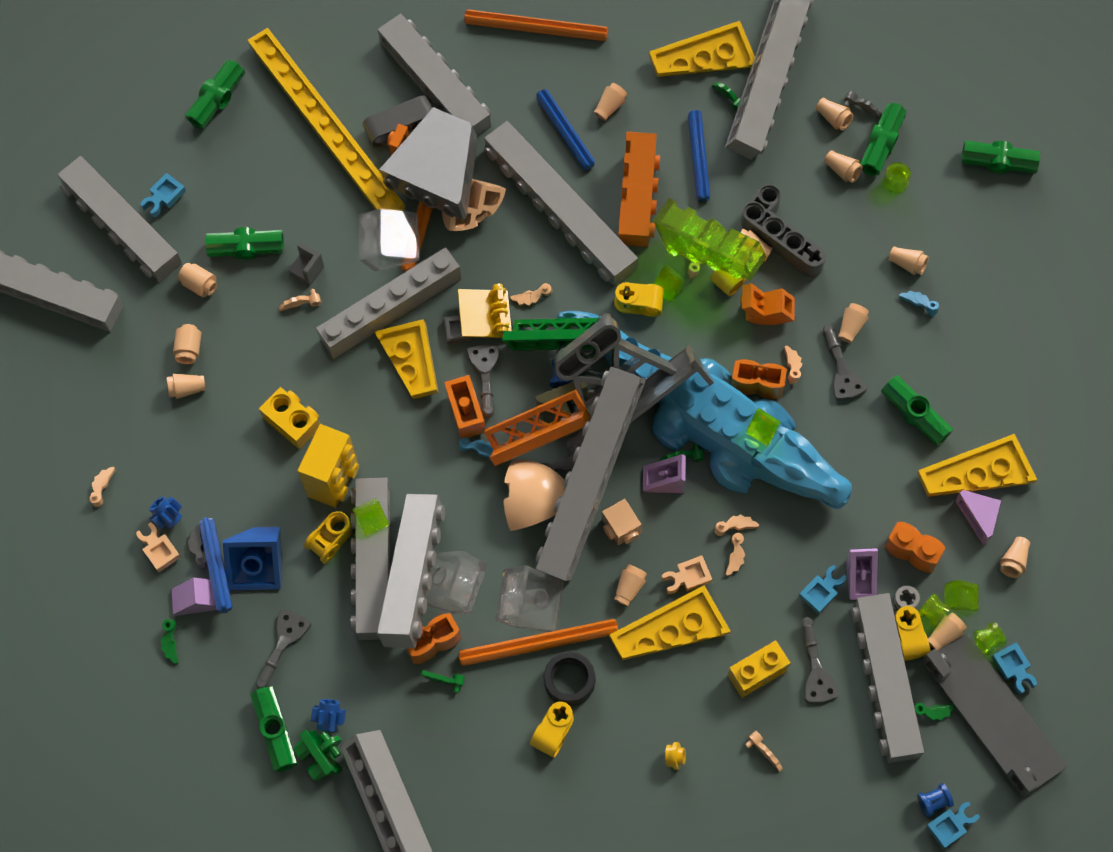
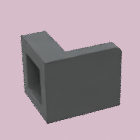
[288,242,324,286]

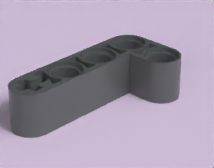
[741,184,826,277]

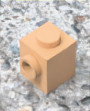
[602,499,642,546]

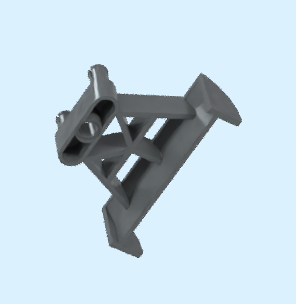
[554,313,714,464]

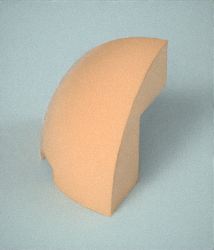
[442,179,506,231]
[504,459,566,531]

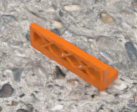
[483,389,591,466]

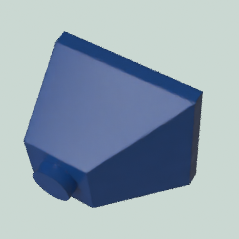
[223,527,282,590]

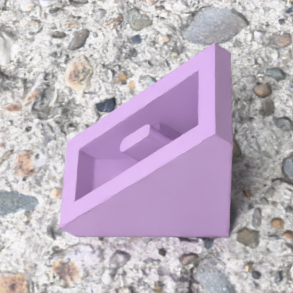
[643,455,686,493]
[955,490,1001,546]
[846,548,878,600]
[171,578,216,616]

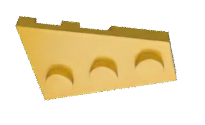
[374,319,439,399]

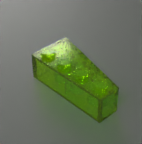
[653,198,766,281]

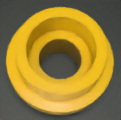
[665,742,686,770]

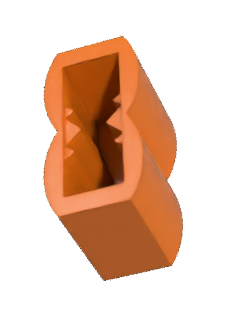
[731,359,787,399]
[885,522,945,573]
[405,613,461,664]

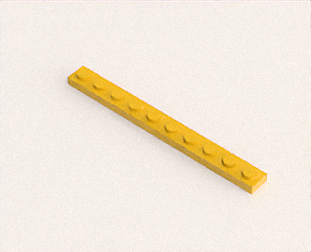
[247,28,405,222]

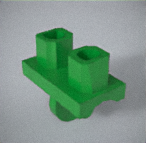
[293,730,343,781]

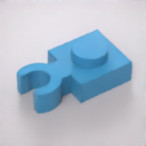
[140,173,186,218]
[799,565,847,614]
[991,642,1037,695]
[926,802,980,850]

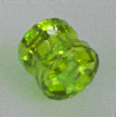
[883,162,911,194]
[918,593,951,627]
[973,621,1007,656]

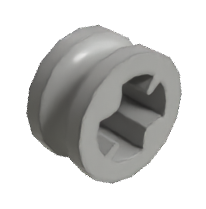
[894,586,920,610]

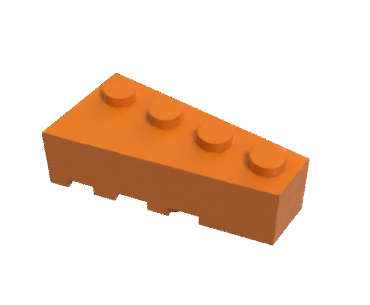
[618,132,660,247]

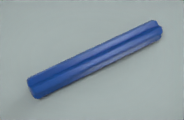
[536,89,595,171]
[688,110,710,202]
[199,517,233,613]

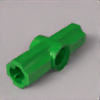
[185,60,245,129]
[860,102,907,176]
[961,140,1041,174]
[205,227,284,260]
[881,375,954,446]
[250,686,298,773]

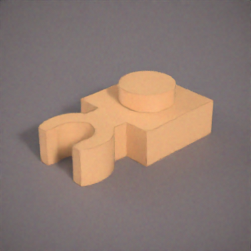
[136,523,181,572]
[661,555,712,594]

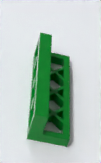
[502,317,602,351]

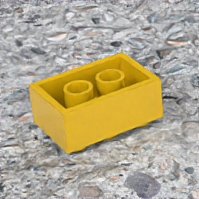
[297,424,359,508]

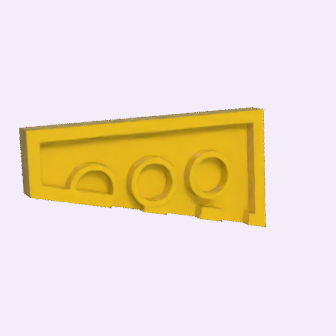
[648,21,755,77]
[917,434,1037,497]
[609,585,731,661]

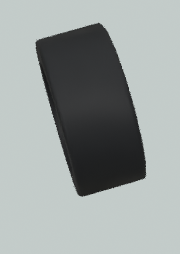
[543,651,596,706]

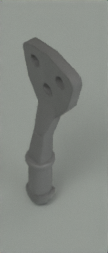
[823,325,867,400]
[467,344,500,418]
[256,610,311,689]
[801,617,839,702]

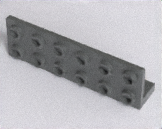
[922,633,1067,798]

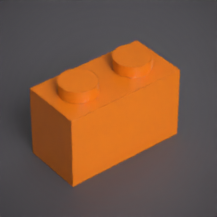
[444,375,485,439]

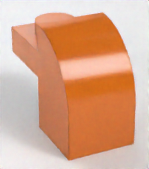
[740,283,795,325]

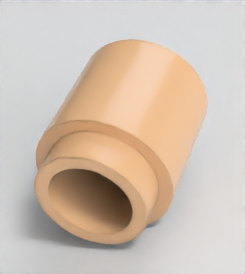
[178,263,217,297]
[173,324,202,364]

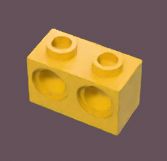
[259,387,320,450]
[727,640,791,698]

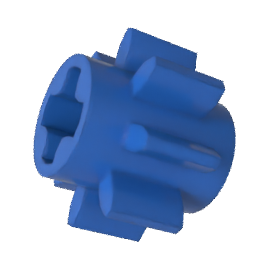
[149,496,182,529]
[311,699,346,732]

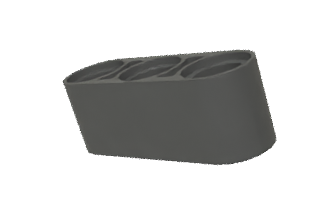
[363,96,433,147]

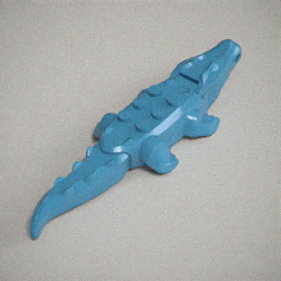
[557,311,852,509]

